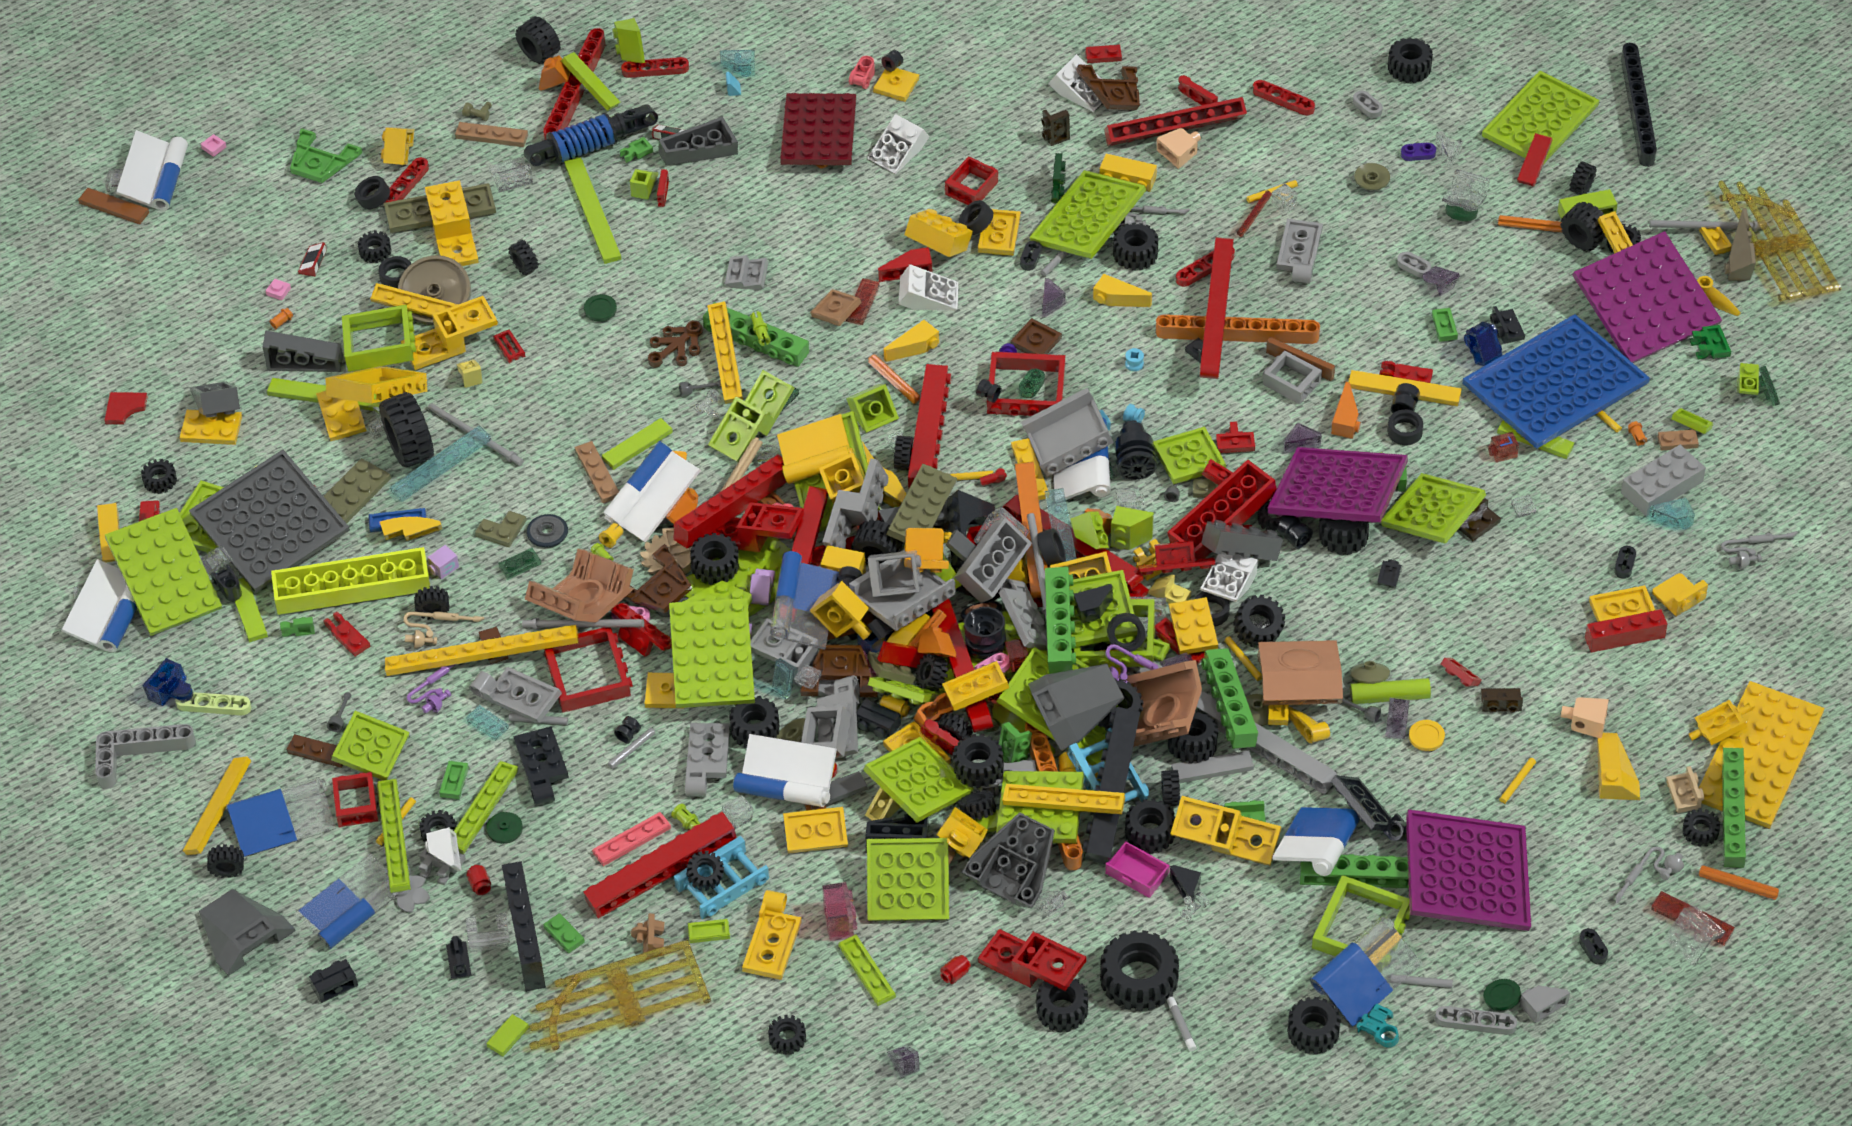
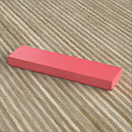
[592,812,671,867]

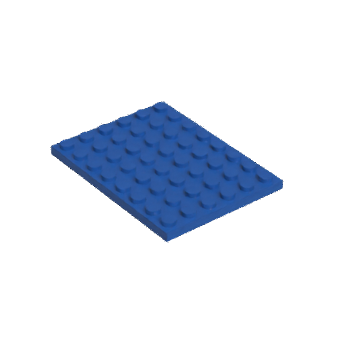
[1462,314,1650,449]

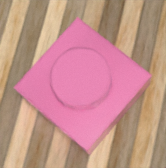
[201,134,226,157]
[266,279,291,301]

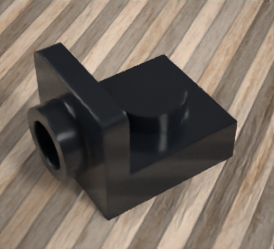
[1185,337,1203,363]
[1377,559,1402,588]

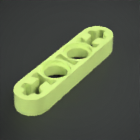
[175,692,251,716]

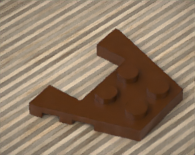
[1076,64,1140,110]
[623,544,692,614]
[801,645,878,697]

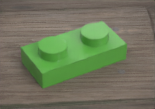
[1432,308,1458,342]
[439,761,469,800]
[543,913,585,954]

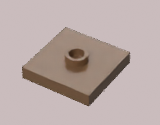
[810,289,862,326]

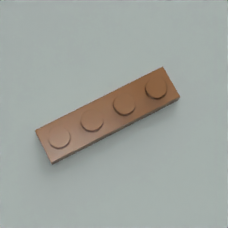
[455,122,528,147]
[575,441,619,503]

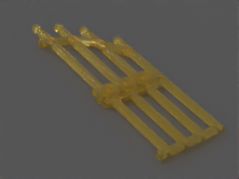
[1718,180,1842,302]
[529,939,711,1051]

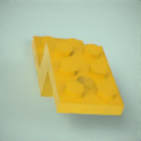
[425,180,479,266]
[401,296,498,370]
[1171,796,1281,866]

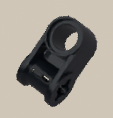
[211,565,242,601]

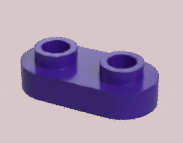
[1401,142,1436,161]

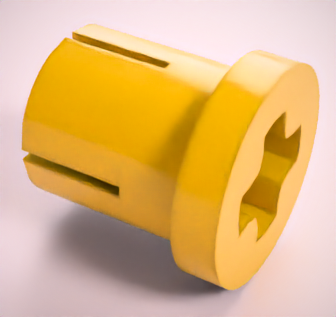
[598,523,623,548]

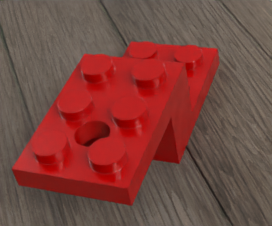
[709,502,804,552]
[978,929,1087,991]

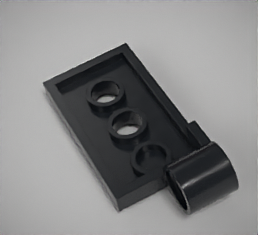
[513,726,569,806]
[1331,775,1407,842]

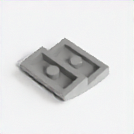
[725,255,769,290]

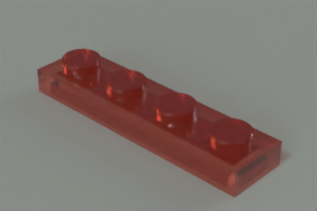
[1651,891,1735,946]

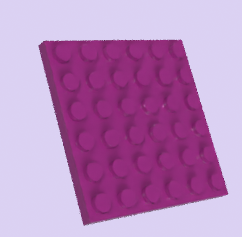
[1572,231,1722,363]
[1268,447,1408,523]
[1406,809,1531,931]

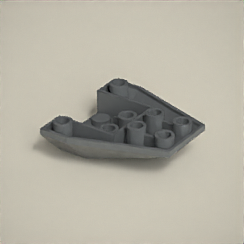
[1028,664,1124,751]
[962,812,1055,909]
[199,889,296,976]

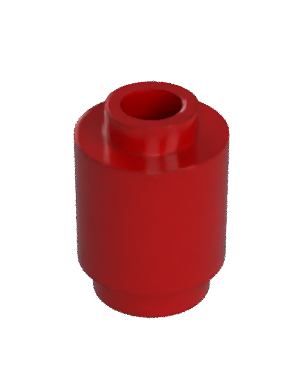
[466,865,491,895]
[940,955,971,984]

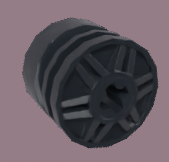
[1114,430,1157,480]
[964,607,1006,659]

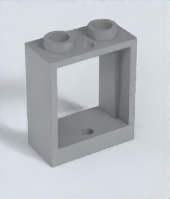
[1262,351,1322,404]
[868,550,924,597]
[801,704,851,758]

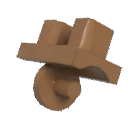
[631,913,664,955]

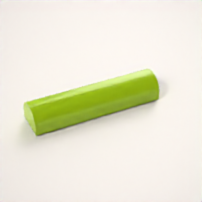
[1350,678,1431,704]

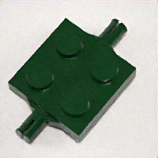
[1051,153,1066,203]

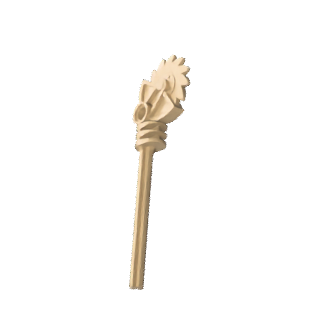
[640,437,763,575]

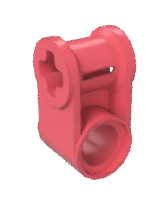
[849,56,875,89]

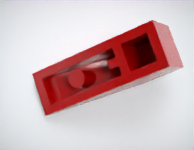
[878,247,933,282]

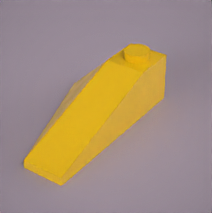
[1597,733,1640,800]

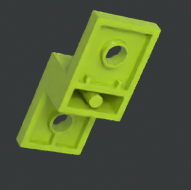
[708,370,795,462]

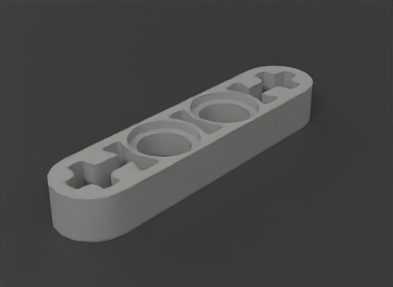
[1435,1006,1517,1035]

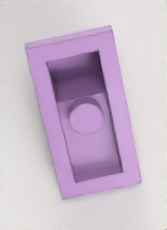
[750,569,775,605]

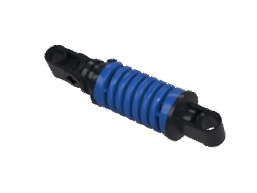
[524,104,659,166]

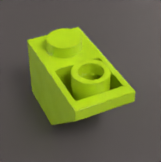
[630,169,659,200]
[1737,363,1759,395]
[1070,511,1109,549]

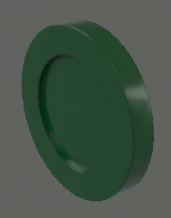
[1445,201,1478,221]
[584,294,617,322]
[486,812,523,844]
[1483,979,1521,1011]

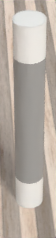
[1166,997,1197,1052]

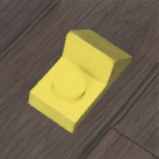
[456,359,482,388]
[1148,575,1191,603]

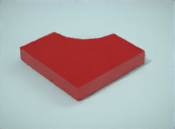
[104,392,148,425]

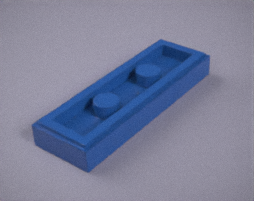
[368,508,426,533]

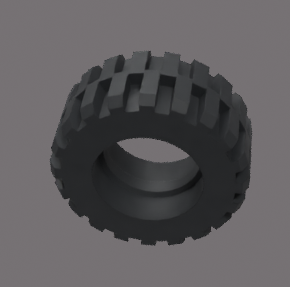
[379,392,434,468]
[1100,930,1179,1011]

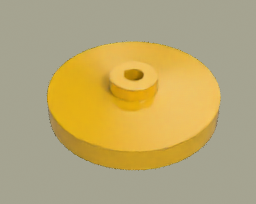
[1409,720,1445,751]

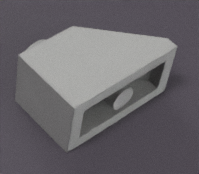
[1520,985,1570,1023]

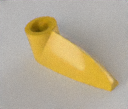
[1697,276,1741,316]
[1288,707,1330,743]

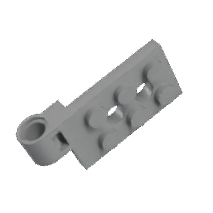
[1276,218,1323,284]
[999,579,1048,651]
[469,667,562,723]
[817,675,860,759]
[685,723,730,797]

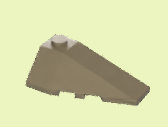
[1724,208,1756,281]

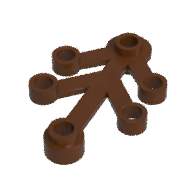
[648,320,703,368]

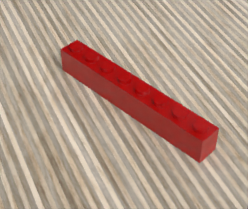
[1104,97,1247,146]
[908,364,952,489]
[673,454,787,549]
[583,812,737,919]

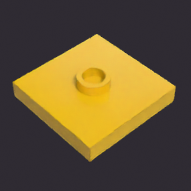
[873,68,919,102]
[645,672,684,709]

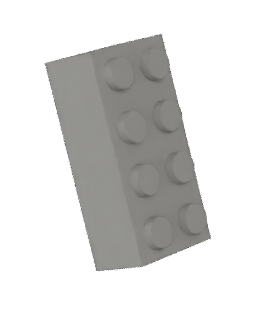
[1621,444,1706,517]
[954,517,1032,603]

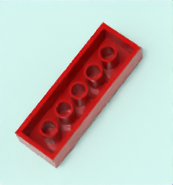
[1167,459,1277,559]

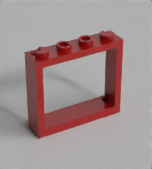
[987,352,1066,416]
[544,627,633,713]

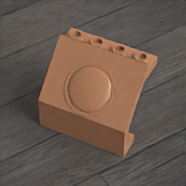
[525,549,635,622]
[1257,640,1343,705]
[1124,660,1202,747]

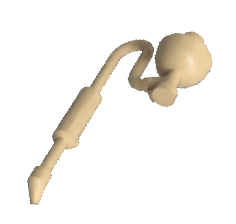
[403,612,485,649]

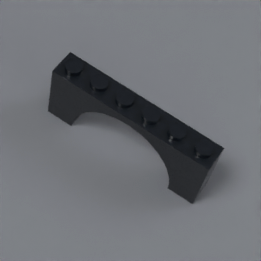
[946,490,1000,602]
[502,861,546,992]

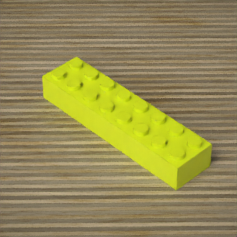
[271,547,430,615]

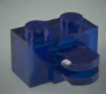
[1464,322,1503,366]
[142,658,194,706]

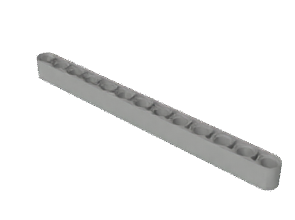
[1121,662,1337,794]

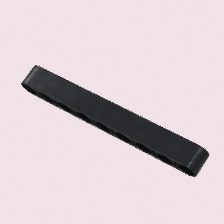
[1621,42,1657,167]

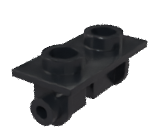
[446,936,472,979]

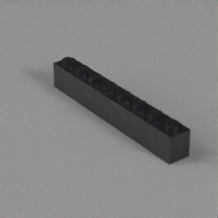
[1082,707,1140,865]

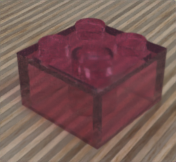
[822,882,857,941]

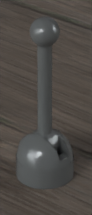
[679,380,722,397]
[1164,483,1180,502]
[327,692,351,733]
[1342,699,1381,723]

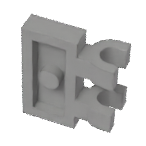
[419,847,466,885]

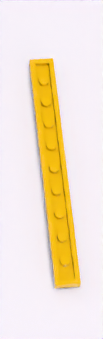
[385,625,578,676]

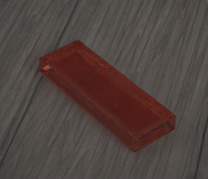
[1237,190,1272,237]
[846,278,880,325]

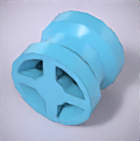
[1125,348,1144,371]
[1123,404,1145,423]

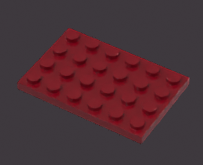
[780,93,857,165]

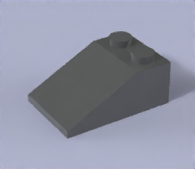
[190,381,240,417]

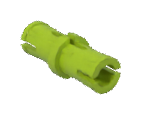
[750,311,771,346]

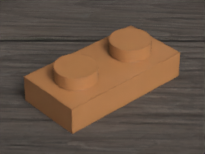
[1657,430,1699,451]

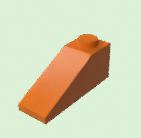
[1331,382,1361,439]

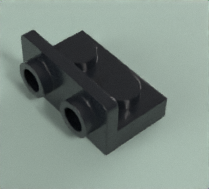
[1490,306,1525,344]

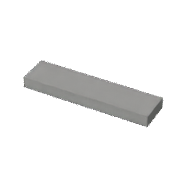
[1171,750,1254,783]

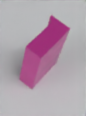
[1105,841,1170,898]

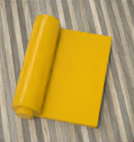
[777,414,855,484]

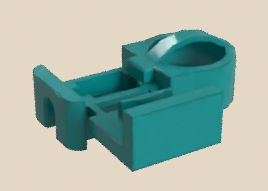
[1357,1004,1399,1048]

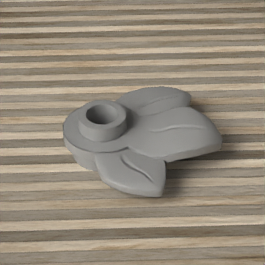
[392,876,430,913]

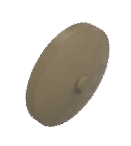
[398,255,471,325]

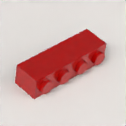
[1585,609,1668,653]

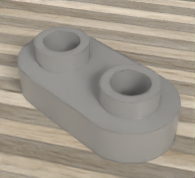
[1353,91,1383,118]
[1397,252,1431,278]

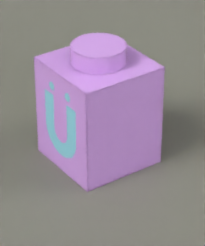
[427,545,459,579]

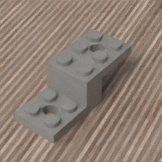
[822,459,888,549]
[750,618,835,697]

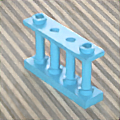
[1067,728,1149,802]
[674,836,769,919]

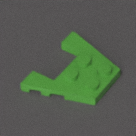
[290,128,362,183]

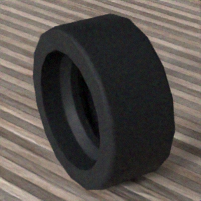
[354,176,390,210]
[959,200,994,235]
[378,256,411,289]
[1387,409,1424,445]
[1038,528,1066,567]
[1195,591,1230,627]
[1107,613,1146,652]

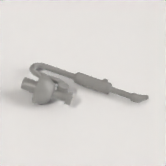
[1118,205,1190,227]
[1721,531,1798,570]
[1615,847,1684,903]

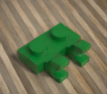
[1690,325,1732,360]

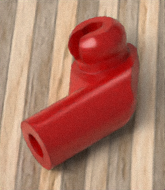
[980,468,1007,486]

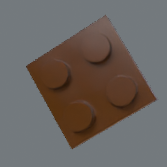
[1011,318,1062,354]

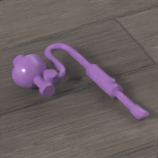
[1106,644,1158,683]
[407,664,456,713]

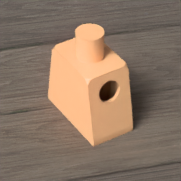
[1157,128,1201,169]
[1561,697,1609,739]

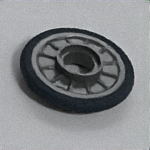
[526,514,568,548]

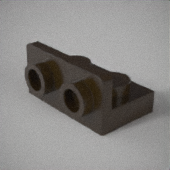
[1041,110,1070,146]
[1459,498,1501,541]
[1480,688,1523,713]

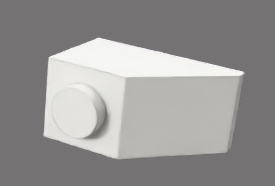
[425,828,462,872]

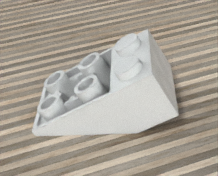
[1048,54,1102,112]
[867,114,930,174]
[899,265,958,310]
[1200,552,1258,602]

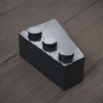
[865,814,929,853]

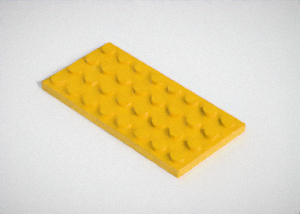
[1699,681,1825,829]

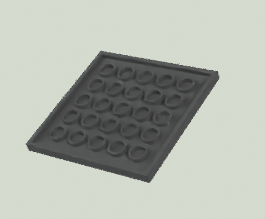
[189,449,350,593]

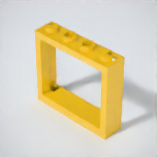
[325,366,427,404]

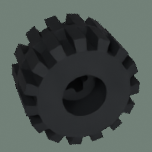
[1319,518,1369,555]

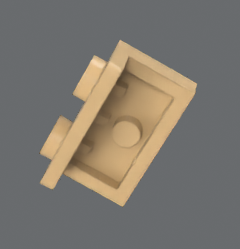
[1666,766,1704,813]

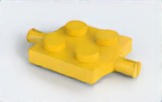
[1688,700,1753,746]

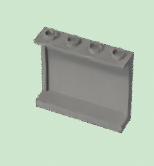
[1021,388,1114,477]
[849,549,956,631]

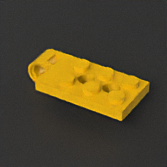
[742,890,802,980]

